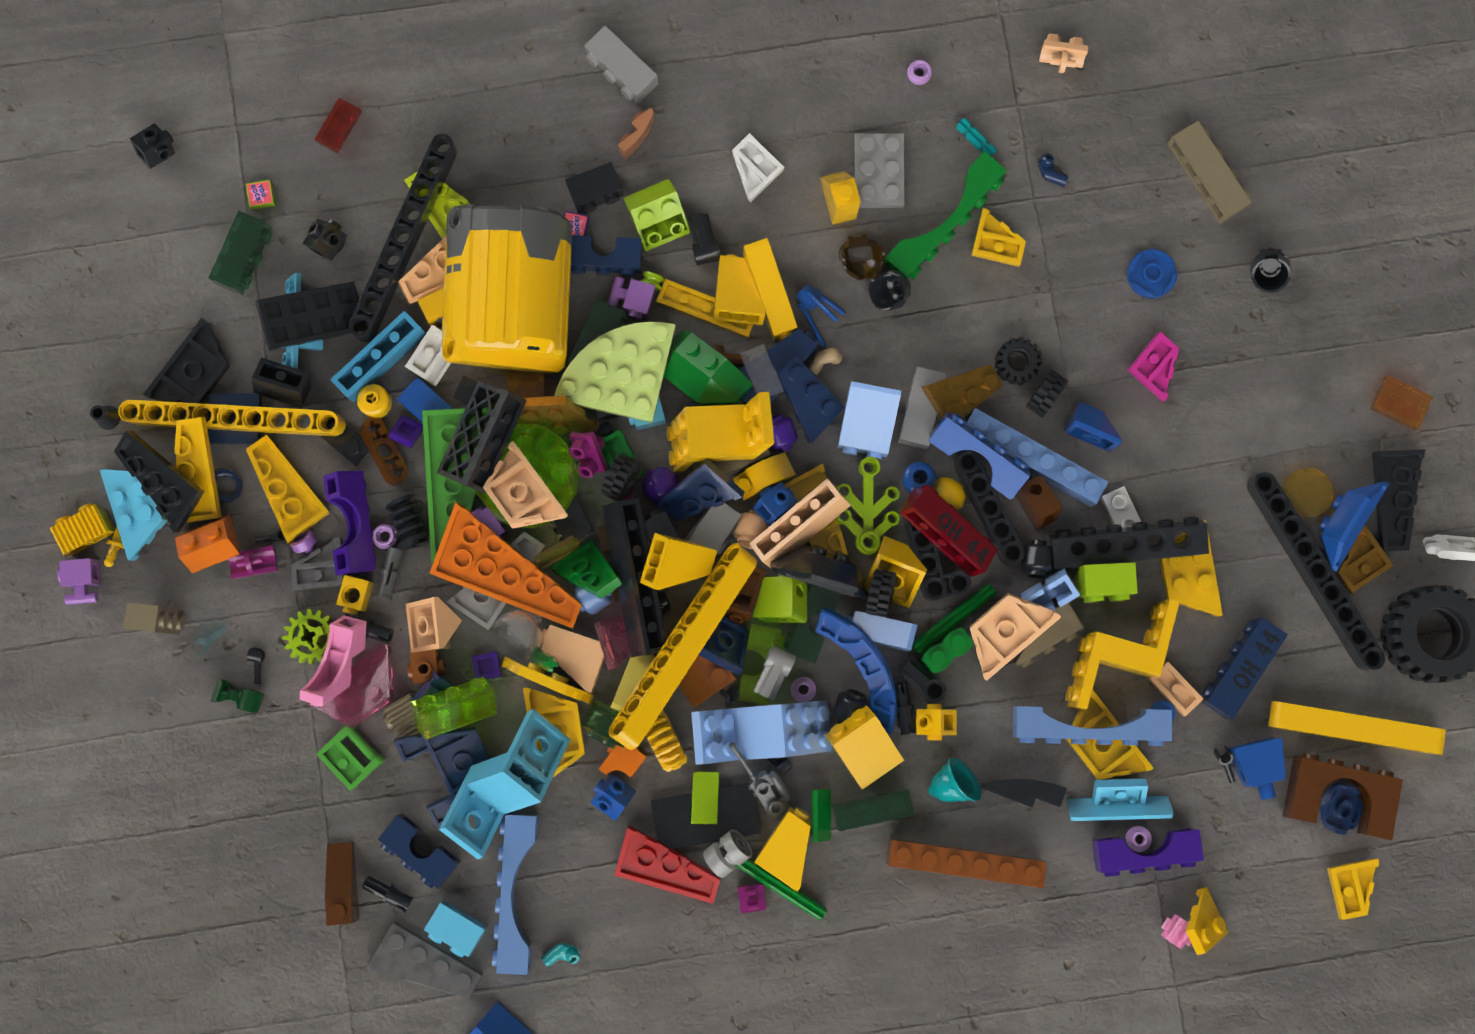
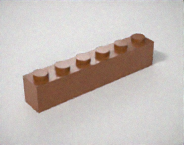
[886,838,1047,888]

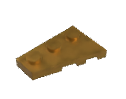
[921,365,1003,419]

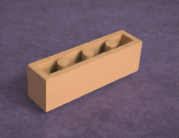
[749,478,851,569]

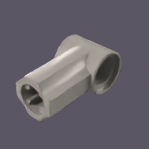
[753,645,796,701]

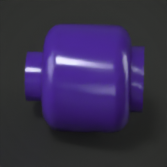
[769,414,798,453]

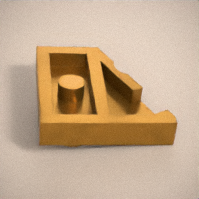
[1335,525,1394,594]

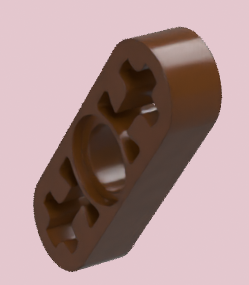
[360,417,408,486]

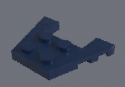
[393,727,490,828]

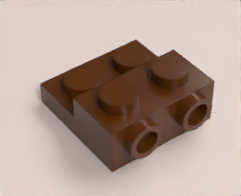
[714,554,766,623]

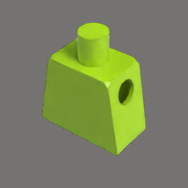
[753,575,807,623]

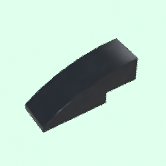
[981,778,1067,808]

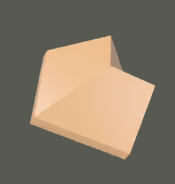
[406,597,462,653]

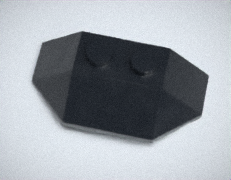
[770,544,869,601]

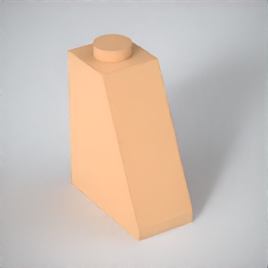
[539,625,609,693]

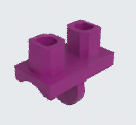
[569,431,608,478]
[228,545,278,579]

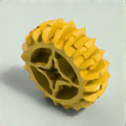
[646,709,687,772]

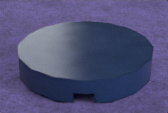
[1320,782,1363,835]

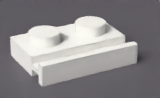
[404,325,451,387]

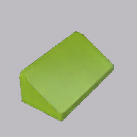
[691,771,719,824]

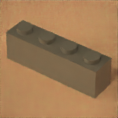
[1167,121,1252,225]

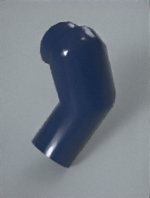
[1038,154,1069,187]

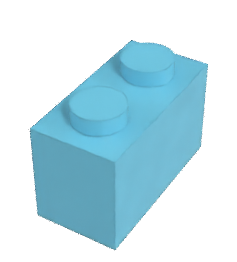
[424,900,488,957]

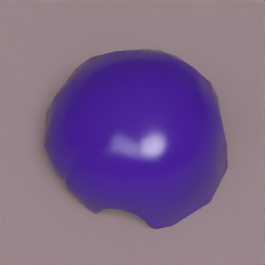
[642,467,681,506]

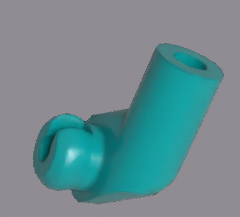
[541,943,580,967]

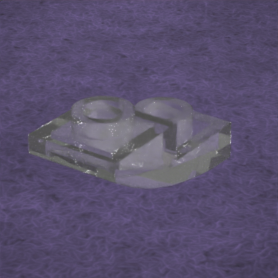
[739,344,783,397]

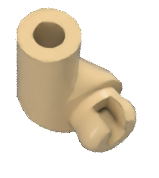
[808,348,843,376]

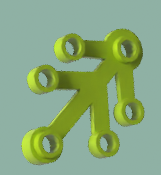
[835,456,900,555]

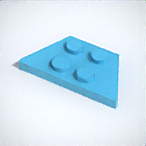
[100,469,168,561]

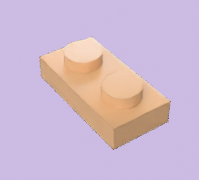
[1148,662,1203,716]

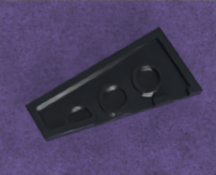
[114,431,205,533]
[1372,449,1425,552]

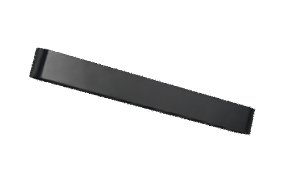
[349,134,457,342]
[1247,472,1385,670]

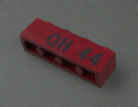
[899,485,998,577]

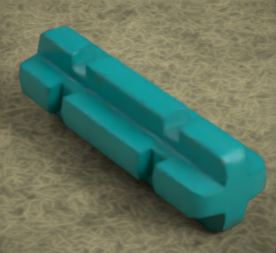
[956,118,997,157]

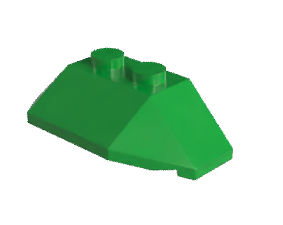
[664,329,753,405]

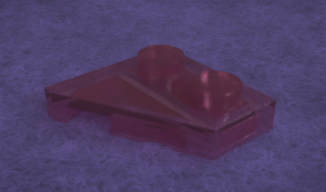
[594,615,630,670]

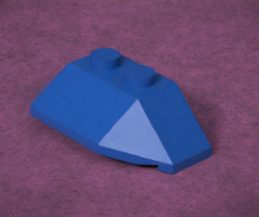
[1319,481,1389,572]

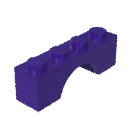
[323,471,376,576]
[1092,828,1204,877]

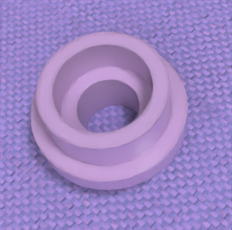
[907,60,932,85]
[372,524,397,549]
[791,677,816,702]
[1125,826,1152,852]

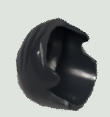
[868,269,911,310]

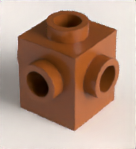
[407,650,446,688]

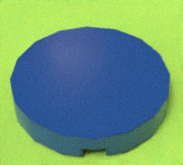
[1126,249,1177,299]

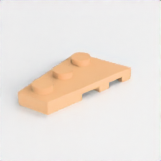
[398,236,446,304]

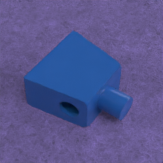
[1228,737,1286,800]

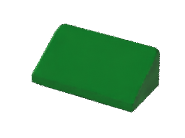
[811,789,831,842]

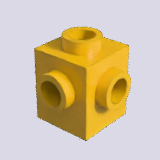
[916,704,957,740]

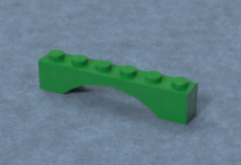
[883,151,1007,280]

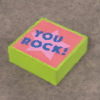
[246,180,276,210]

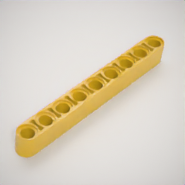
[118,400,346,436]
[609,543,757,750]

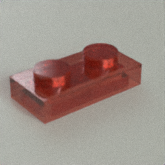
[314,98,362,154]

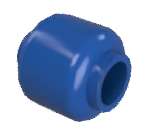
[902,462,936,494]

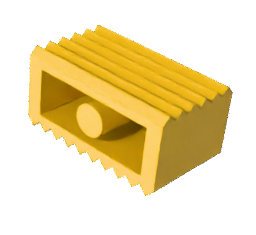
[50,503,115,557]

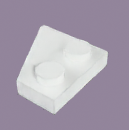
[732,133,784,202]

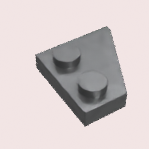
[291,537,344,591]

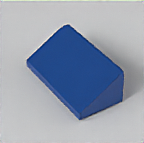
[397,378,453,423]

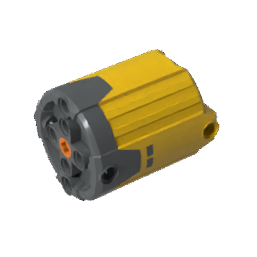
[441,203,572,374]

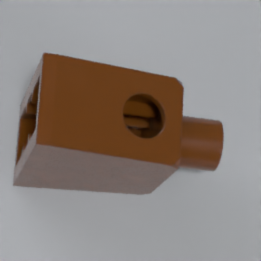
[1016,475,1063,531]

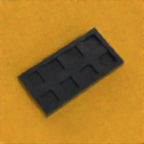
[255,281,368,351]

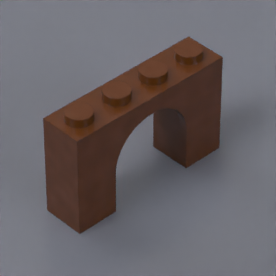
[1283,753,1403,840]

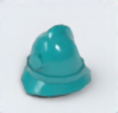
[928,758,982,802]

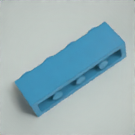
[330,311,426,403]

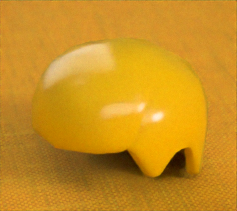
[933,477,966,512]

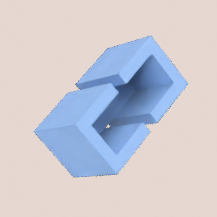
[1021,568,1080,611]

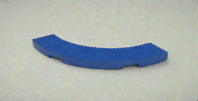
[816,607,897,734]

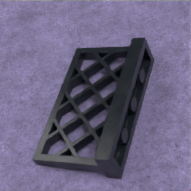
[437,381,527,494]

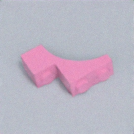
[300,615,366,706]

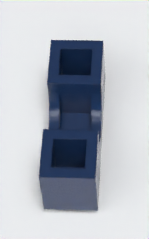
[570,235,642,277]
[378,813,461,889]

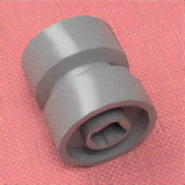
[703,829,752,878]

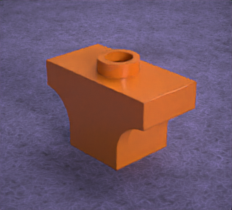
[599,740,647,778]

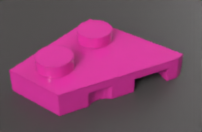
[1127,332,1179,401]

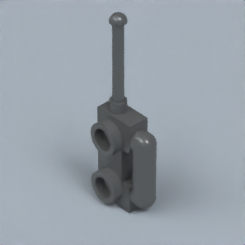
[729,742,792,819]

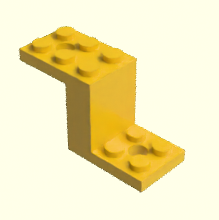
[666,392,774,473]
[1065,599,1180,710]

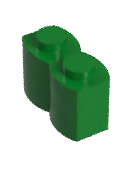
[919,628,973,674]

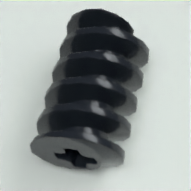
[385,494,430,550]

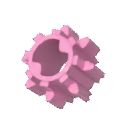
[1161,914,1191,949]

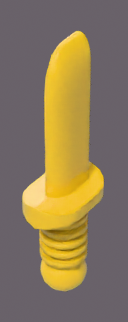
[104,527,124,567]

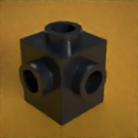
[129,123,175,169]
[302,218,348,260]

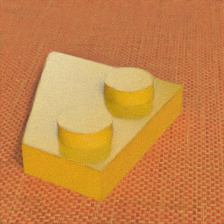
[971,208,1026,267]
[1327,858,1379,920]
[1186,887,1229,955]

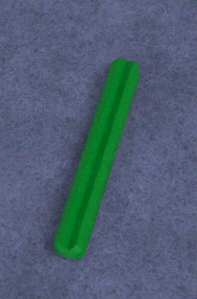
[912,584,996,653]
[531,650,559,672]
[736,858,827,920]

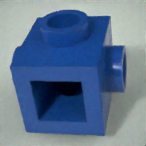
[753,482,798,527]
[591,773,637,821]

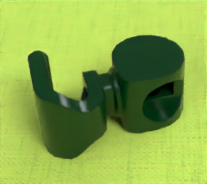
[211,679,264,713]

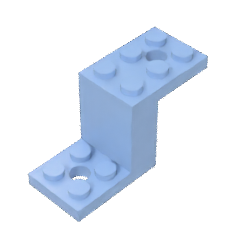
[691,700,832,765]

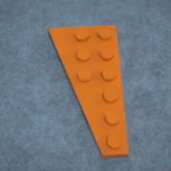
[429,501,582,628]

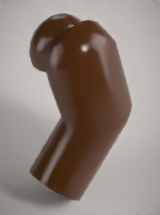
[712,345,746,367]

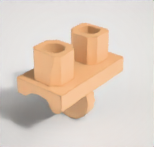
[1039,33,1088,73]

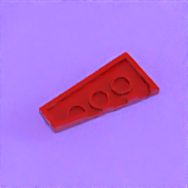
[614,824,721,904]

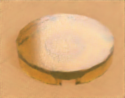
[1282,468,1334,518]

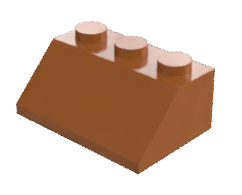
[666,629,736,708]

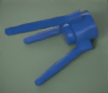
[796,284,846,348]

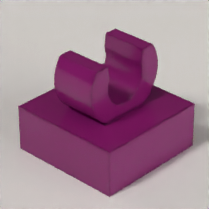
[737,883,766,913]

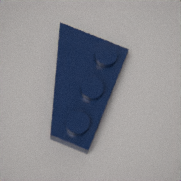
[657,459,745,522]

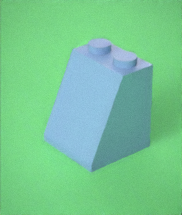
[837,381,902,460]

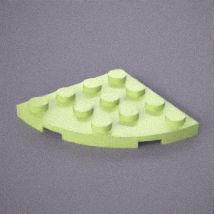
[554,322,676,423]

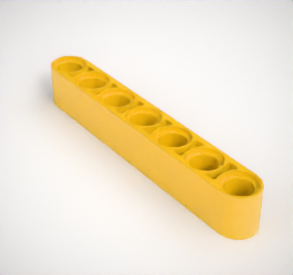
[1268,701,1446,755]

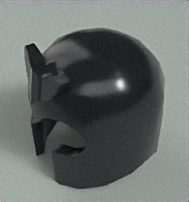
[1250,247,1292,293]

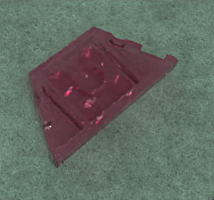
[305,644,394,728]

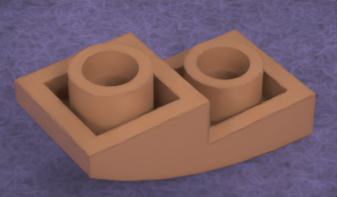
[618,108,655,160]

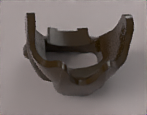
[838,234,885,280]

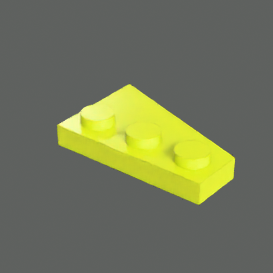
[404,170,470,239]

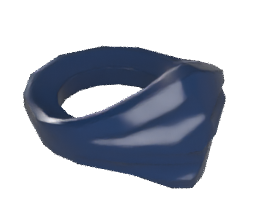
[214,468,243,503]

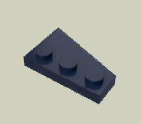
[776,355,845,444]

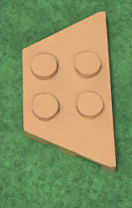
[483,441,568,529]
[970,593,1061,681]

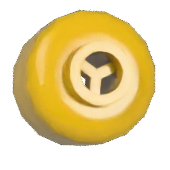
[357,384,392,418]

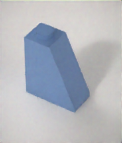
[847,611,917,652]

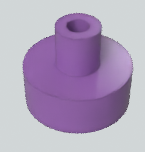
[289,529,317,556]

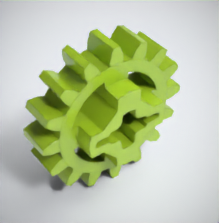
[282,609,332,664]

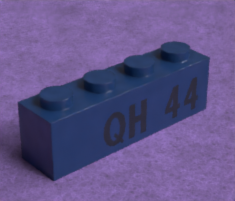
[1201,617,1288,719]

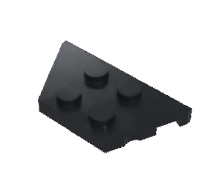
[143,318,230,404]

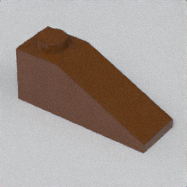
[325,842,359,926]

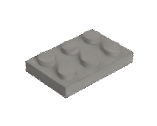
[854,133,904,208]

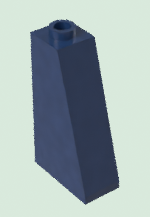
[739,329,818,405]

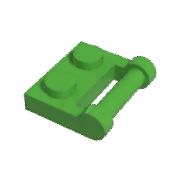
[316,722,386,791]

